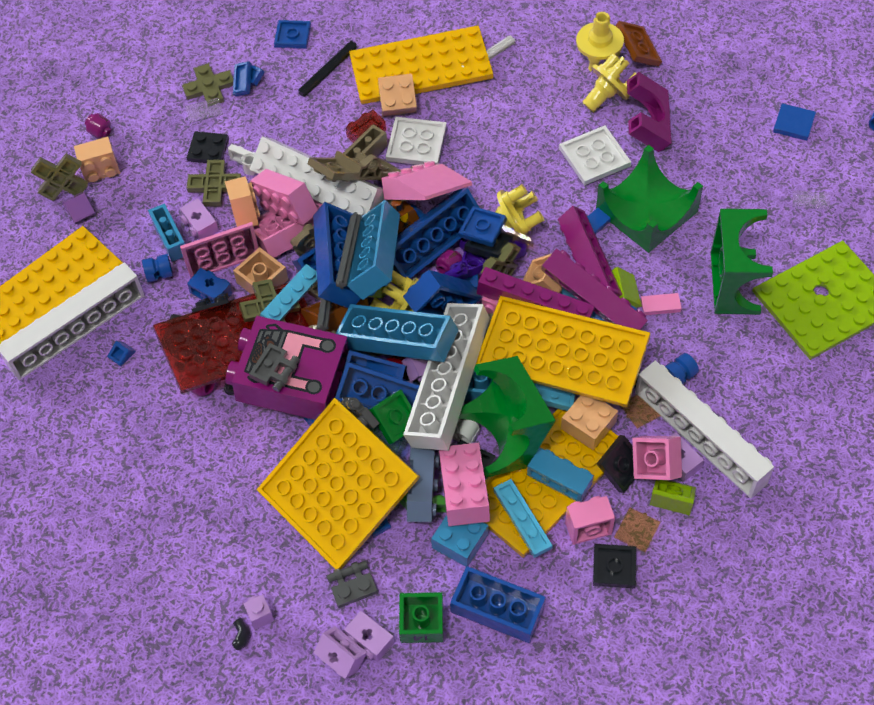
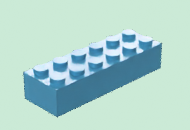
[347,200,400,300]
[336,304,459,362]

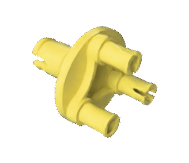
[576,12,624,72]
[583,53,637,112]
[495,184,545,236]
[370,271,419,311]

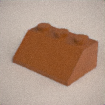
[301,298,369,333]

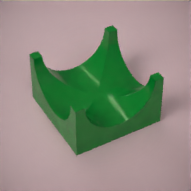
[596,145,703,253]
[710,209,773,315]
[459,356,556,478]

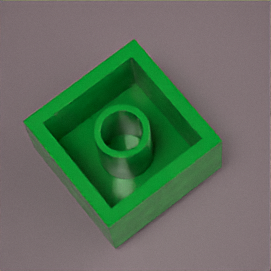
[399,592,443,643]

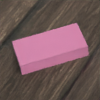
[641,293,682,315]

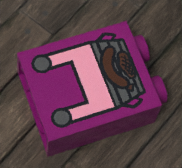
[226,315,348,420]

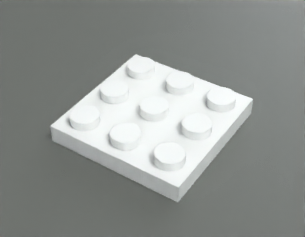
[386,117,447,165]
[559,126,631,186]

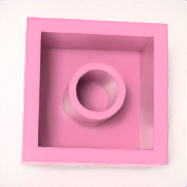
[632,436,682,480]
[565,496,615,545]

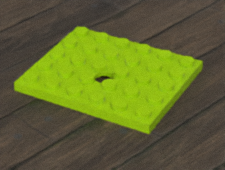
[752,240,874,360]

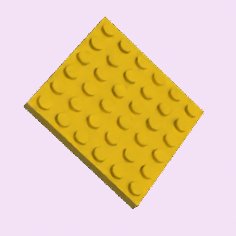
[256,398,420,570]

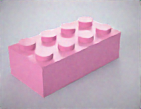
[250,169,318,225]
[439,443,490,526]

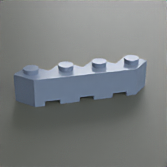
[407,446,439,522]

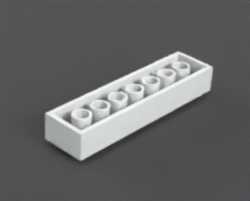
[249,136,384,216]
[0,262,145,380]
[403,303,490,451]
[635,360,774,499]

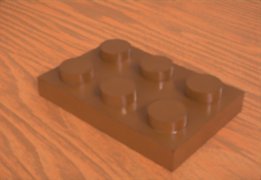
[615,21,662,67]

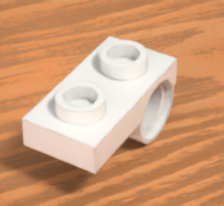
[228,144,257,176]
[452,419,480,444]

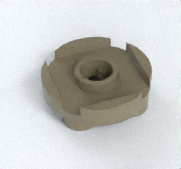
[290,224,315,256]

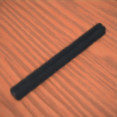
[298,40,357,97]

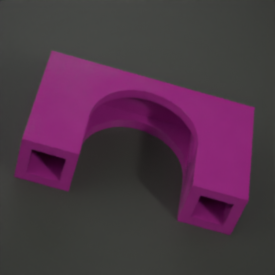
[627,72,671,152]

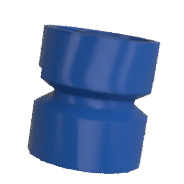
[142,254,173,283]
[665,353,699,384]

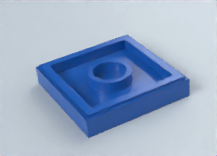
[274,20,311,49]
[773,103,816,141]
[458,206,507,247]

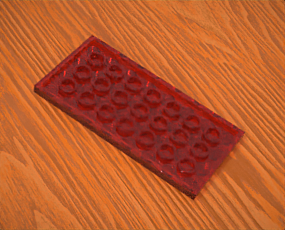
[153,283,309,394]

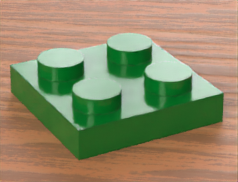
[369,389,412,444]

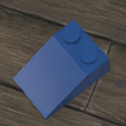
[343,350,406,379]

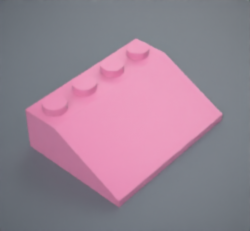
[381,161,472,200]
[253,199,322,258]
[180,222,259,278]

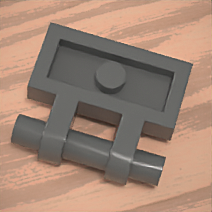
[249,343,300,392]
[341,397,379,429]
[326,561,378,608]

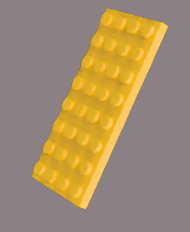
[349,25,493,104]
[0,226,123,344]
[475,296,651,407]
[484,409,618,558]

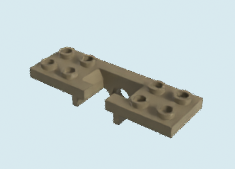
[307,151,401,182]

